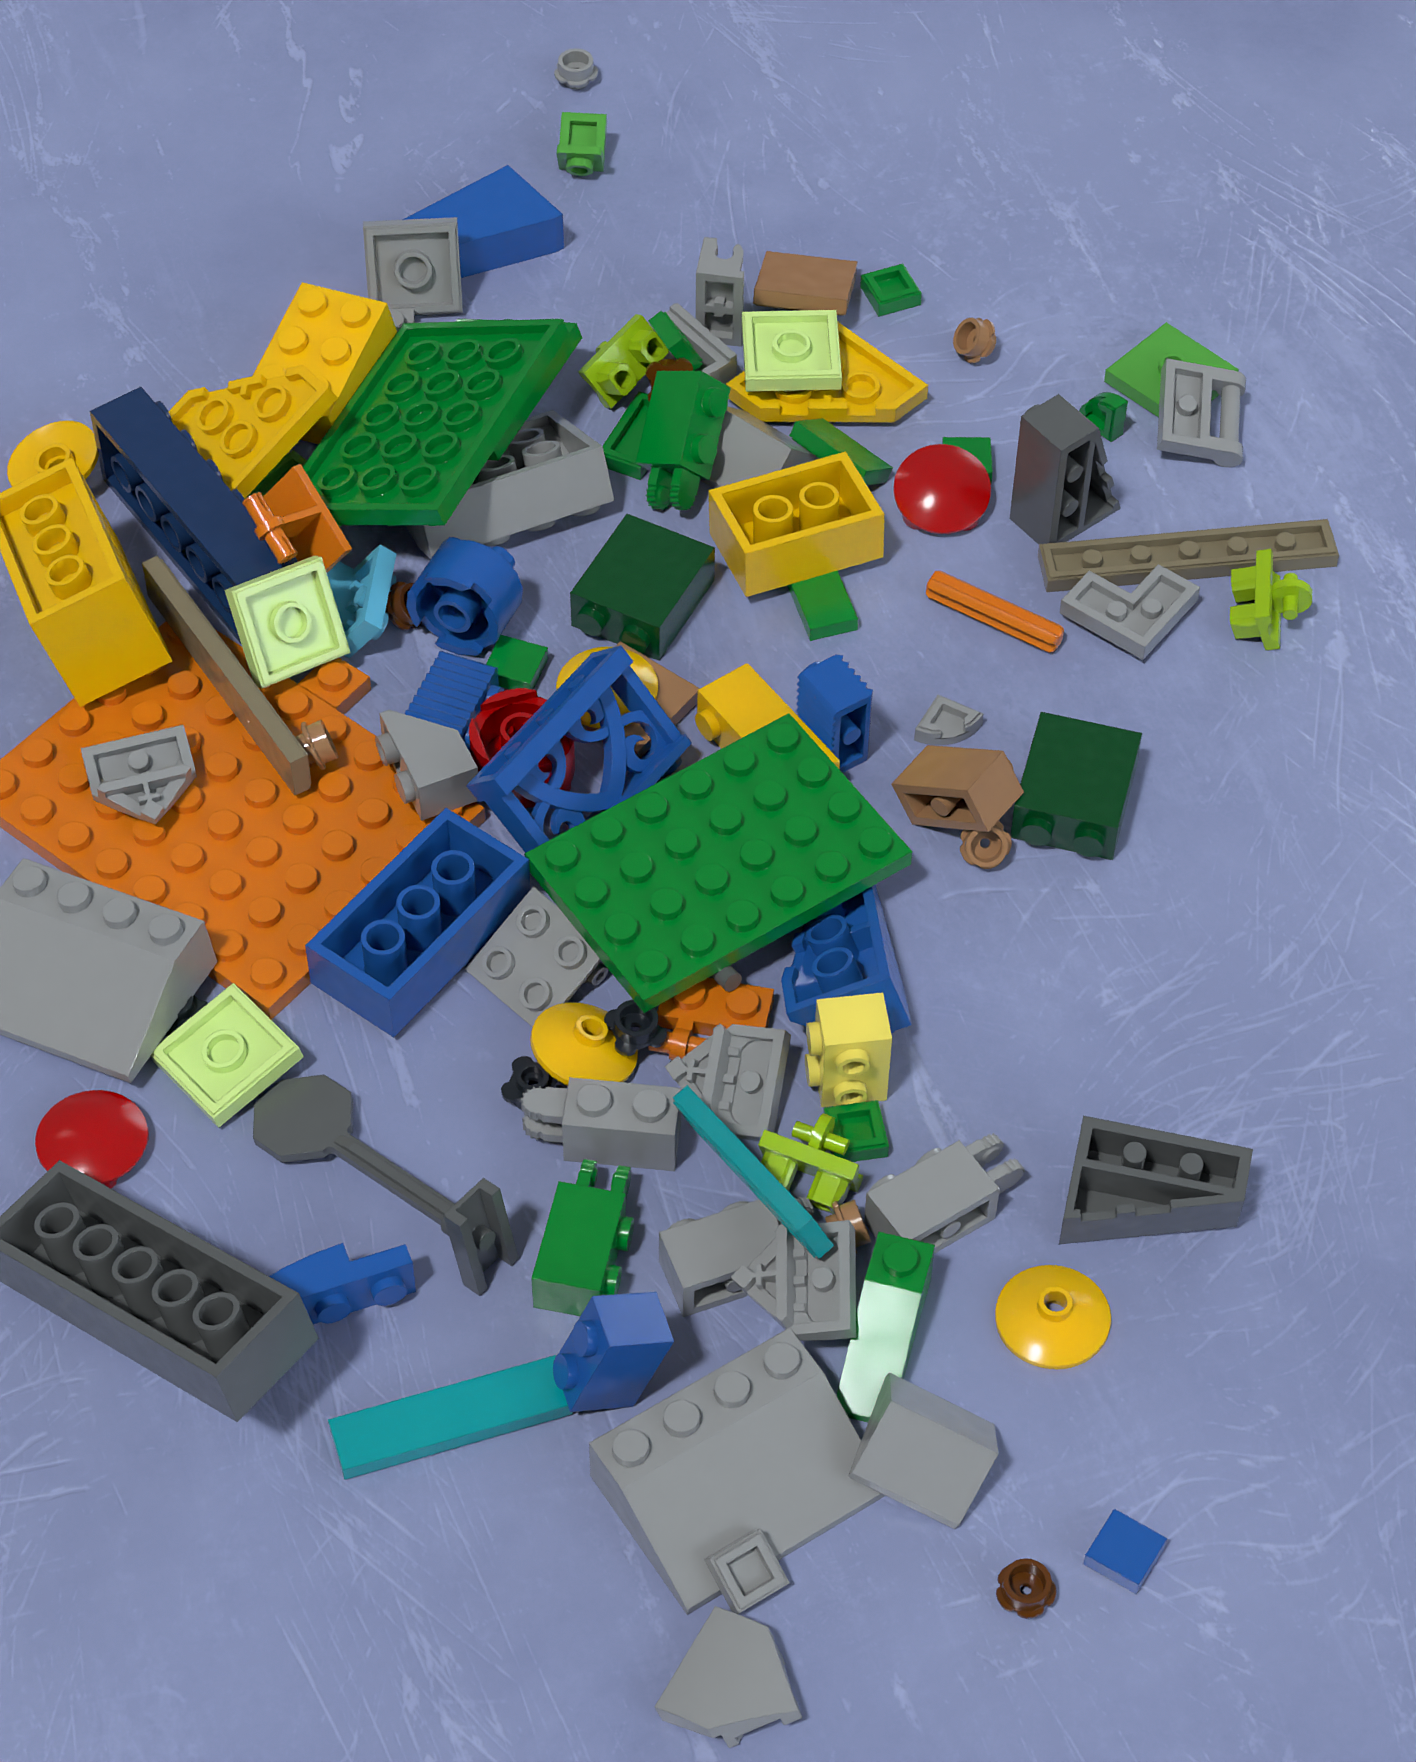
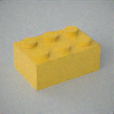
[252,282,397,445]
[708,451,885,597]

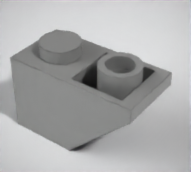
[375,710,478,821]

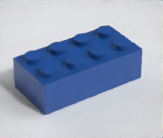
[305,808,531,1038]

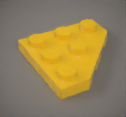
[726,321,928,423]
[168,365,338,499]

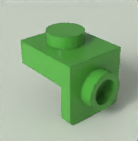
[556,112,607,176]

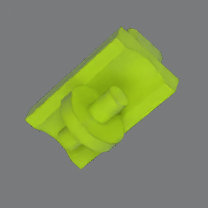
[578,314,669,408]
[1230,549,1312,651]
[758,1113,864,1214]

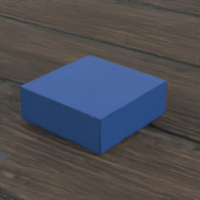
[1083,1509,1167,1594]

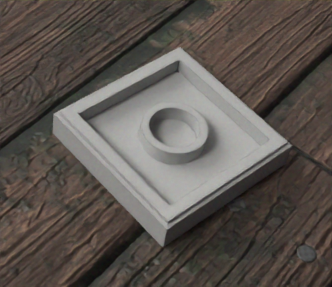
[363,217,463,315]

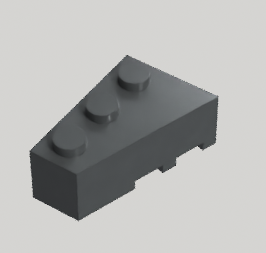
[1009,394,1121,545]
[1059,1115,1253,1245]

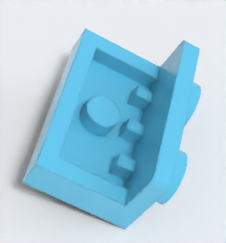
[327,545,397,658]

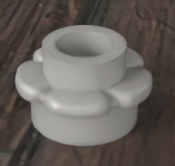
[554,48,598,89]

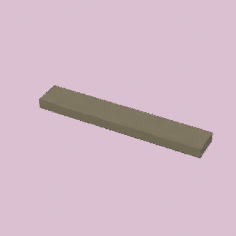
[1038,519,1339,592]
[142,556,312,795]

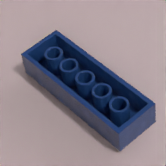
[90,387,298,645]

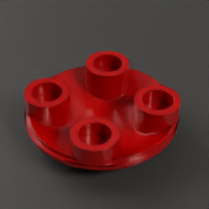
[893,444,991,534]
[35,1090,149,1189]

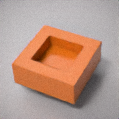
[298,658,371,714]

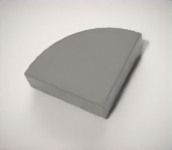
[914,695,984,745]

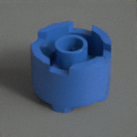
[407,537,523,656]

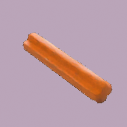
[926,570,1064,653]

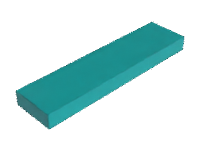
[673,1085,834,1259]
[328,1355,573,1480]

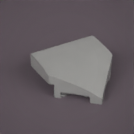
[81,725,196,824]
[664,1024,791,1141]
[730,1220,856,1341]
[654,1606,802,1748]

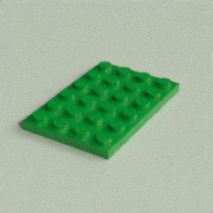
[303,319,569,526]
[524,713,913,1013]

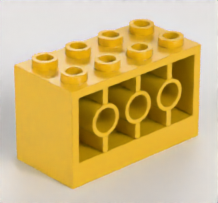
[0,458,172,707]

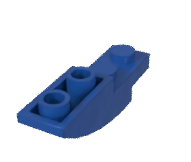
[269,1243,416,1347]

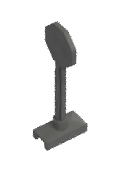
[253,1074,519,1296]

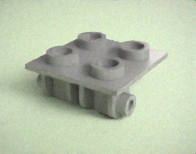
[465,886,608,1027]

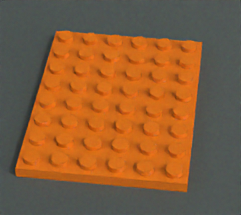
[0,621,486,1020]

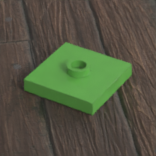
[1104,322,1239,418]

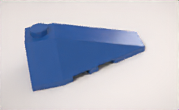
[781,884,912,1034]

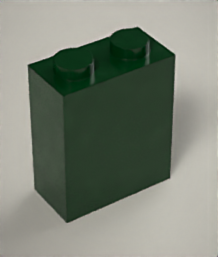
[570,514,715,661]
[1010,712,1142,860]

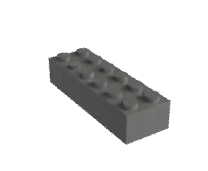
[0,1160,319,1422]

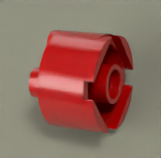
[469,688,575,808]

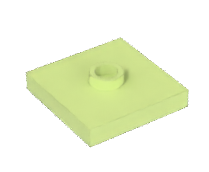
[742,310,842,392]
[225,556,351,688]
[151,983,304,1128]

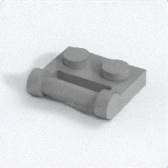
[1157,358,1246,467]

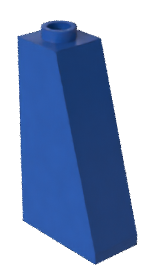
[402,165,564,278]

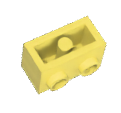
[805,993,892,1107]

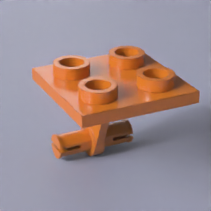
[242,464,352,573]

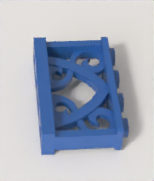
[466,645,692,853]

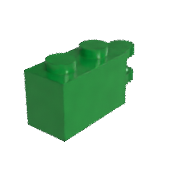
[635,371,731,510]
[531,1159,634,1316]

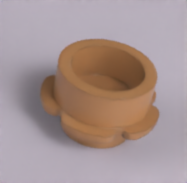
[953,318,996,363]
[295,720,338,770]
[960,821,1012,869]
[825,1199,871,1254]

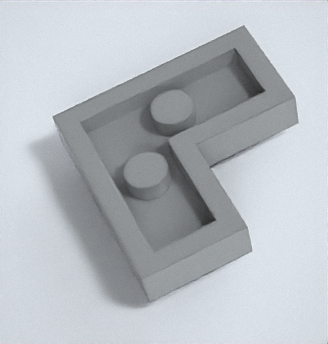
[1060,564,1200,660]

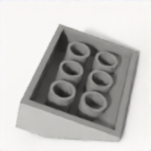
[406,410,614,559]
[0,858,217,1083]
[589,1327,886,1615]

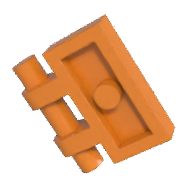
[648,978,774,1060]

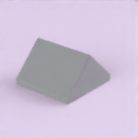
[700,407,819,489]
[848,1372,999,1529]

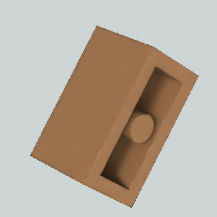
[891,745,1024,832]

